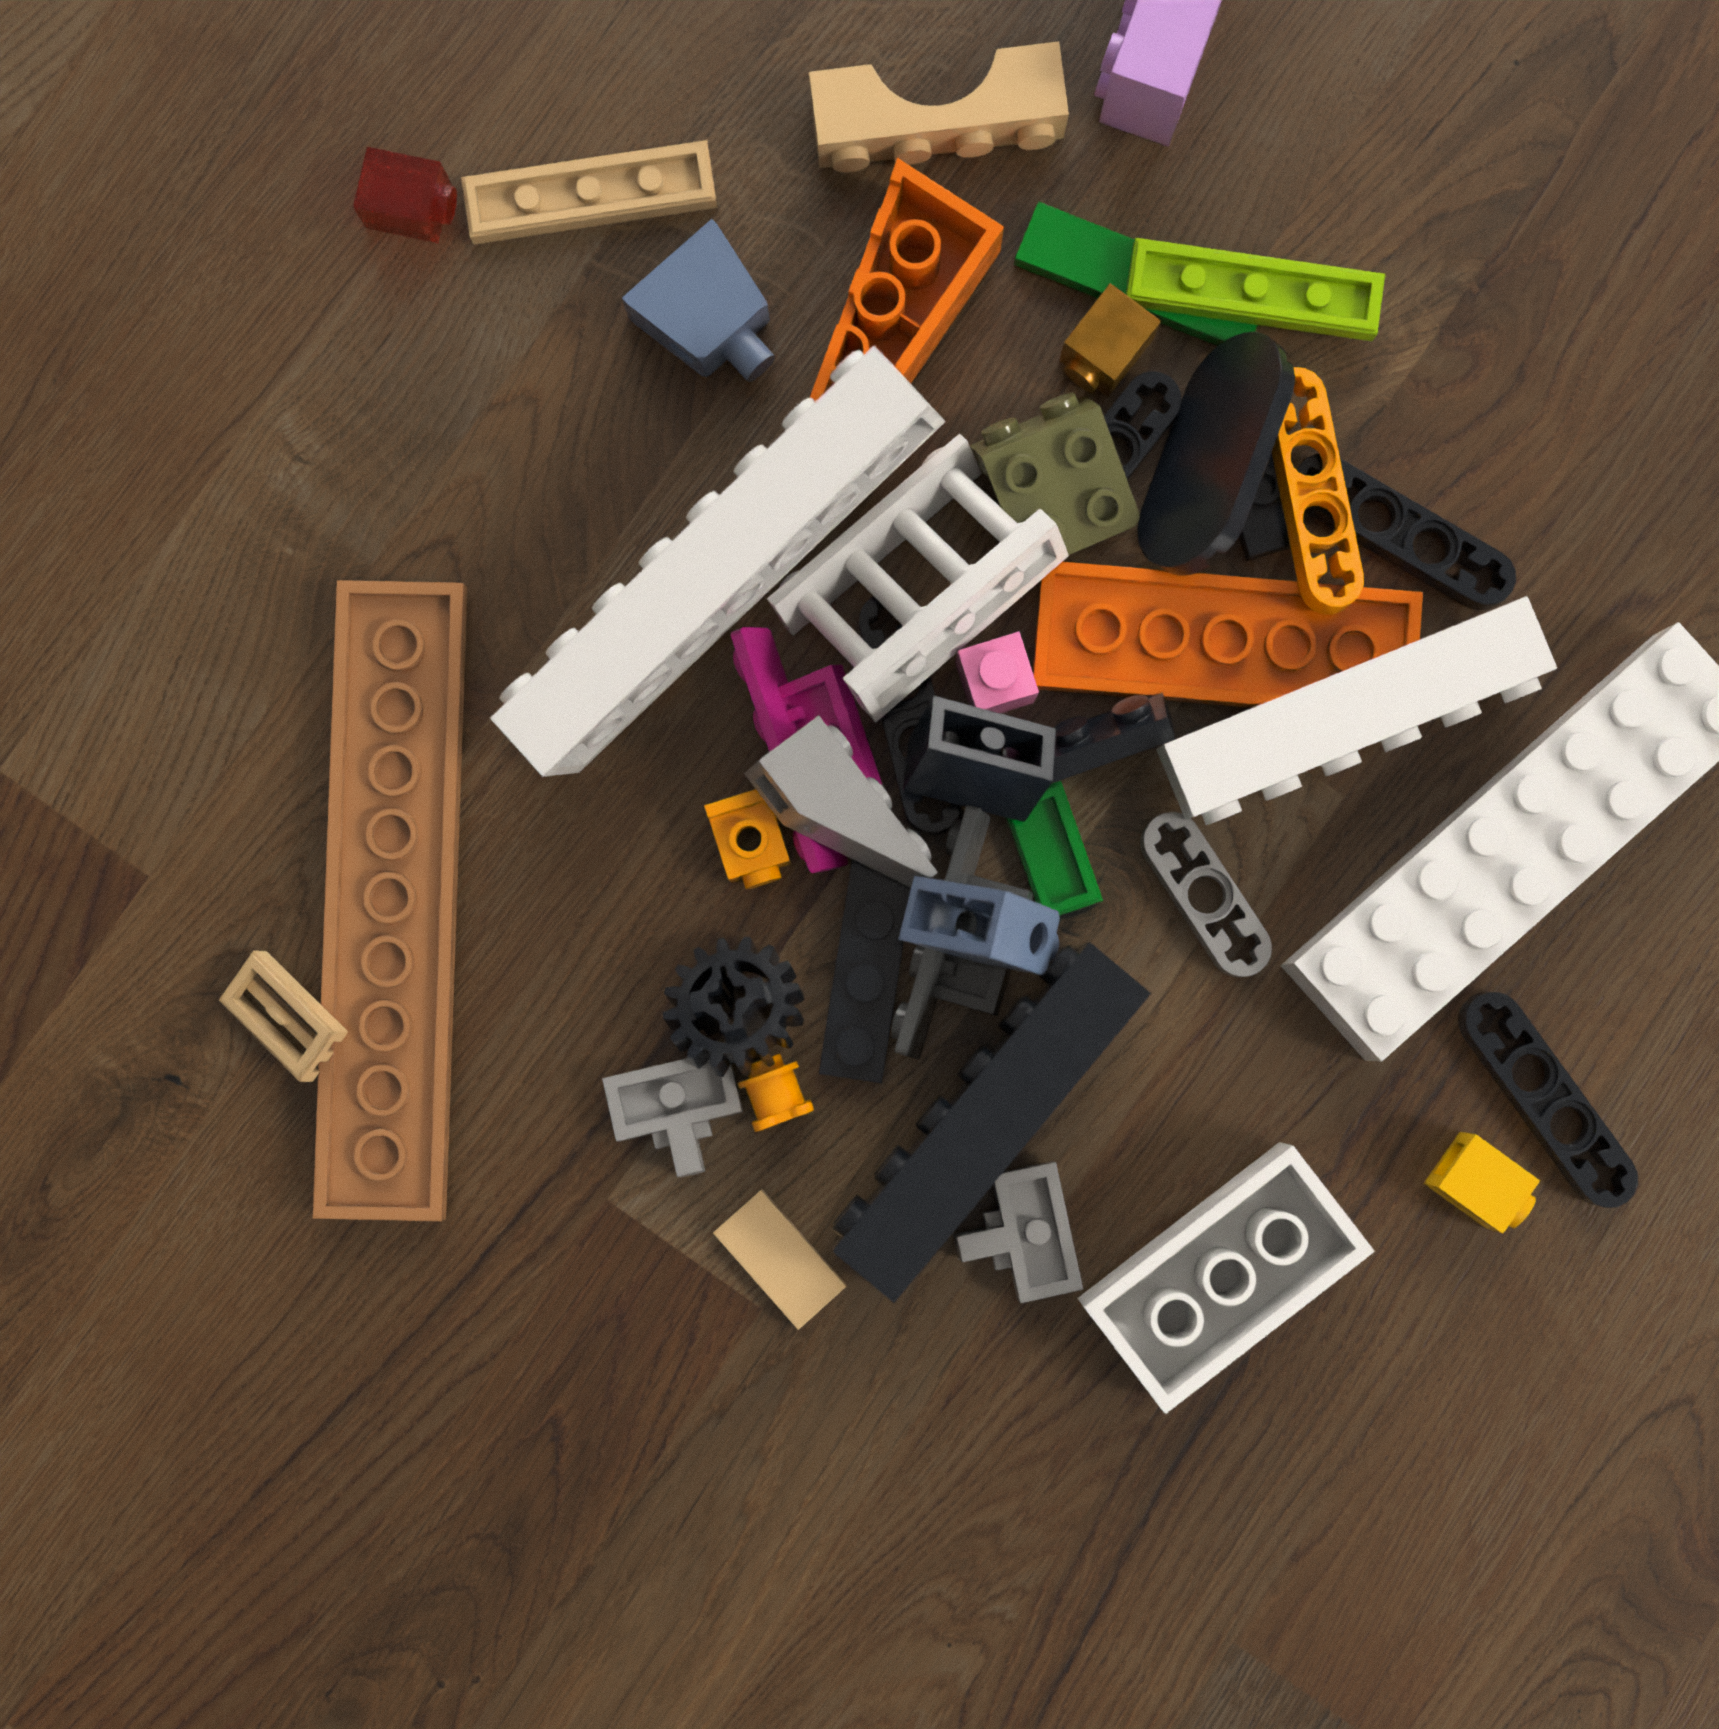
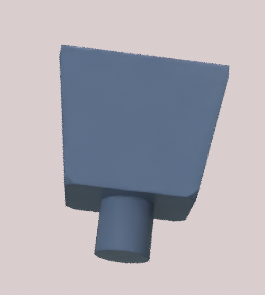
[622,219,775,382]
[898,876,1060,975]

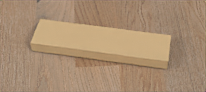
[461,140,718,244]

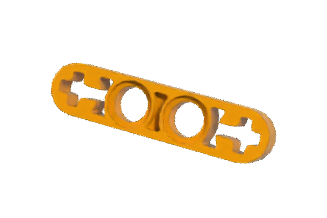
[1272,367,1364,615]

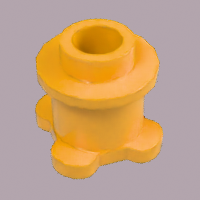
[737,1053,814,1132]

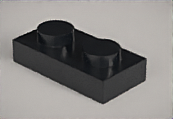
[1053,692,1176,783]

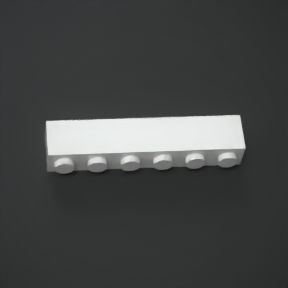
[1156,596,1557,825]

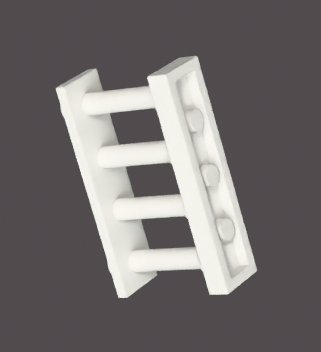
[767,433,1069,722]

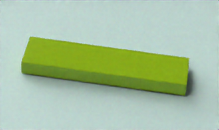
[1126,238,1385,341]

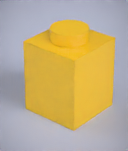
[1424,1132,1540,1234]

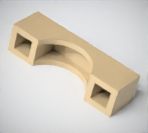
[809,42,1069,172]

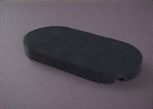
[1138,332,1295,576]

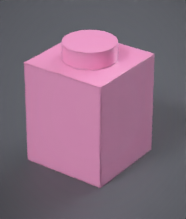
[955,632,1039,713]

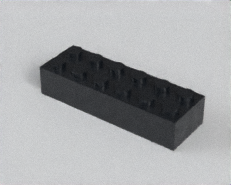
[831,942,1152,1303]

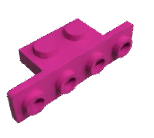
[731,627,882,873]

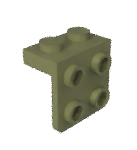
[969,393,1140,555]

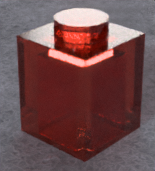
[353,147,457,243]

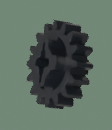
[663,937,805,1077]

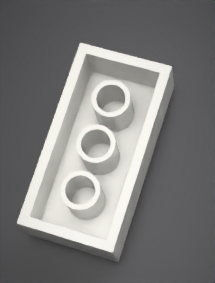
[1077,1142,1375,1414]

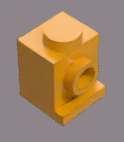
[704,789,791,890]

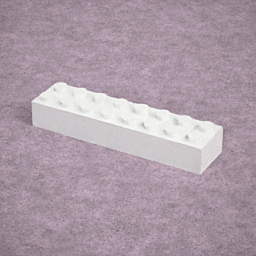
[490,346,946,777]
[1280,622,1719,1062]

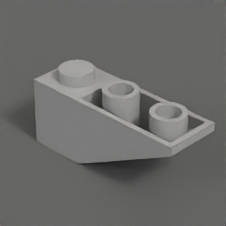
[744,716,938,888]

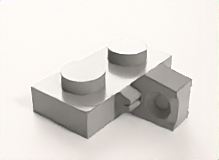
[602,1058,743,1178]
[953,1161,1083,1303]

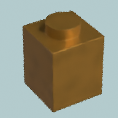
[1059,283,1161,398]

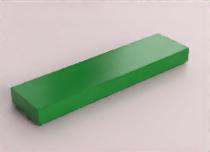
[1014,201,1258,346]

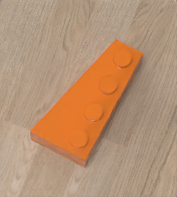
[810,158,1004,402]

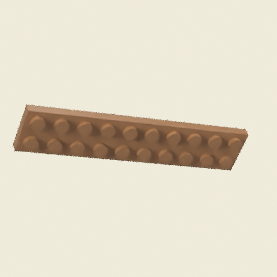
[313,580,468,1221]

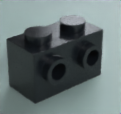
[903,695,1056,822]

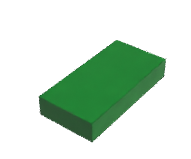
[1005,781,1103,916]

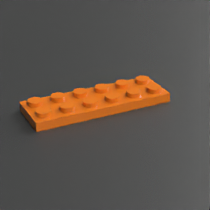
[1033,562,1423,708]

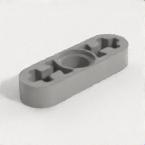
[1140,812,1272,977]

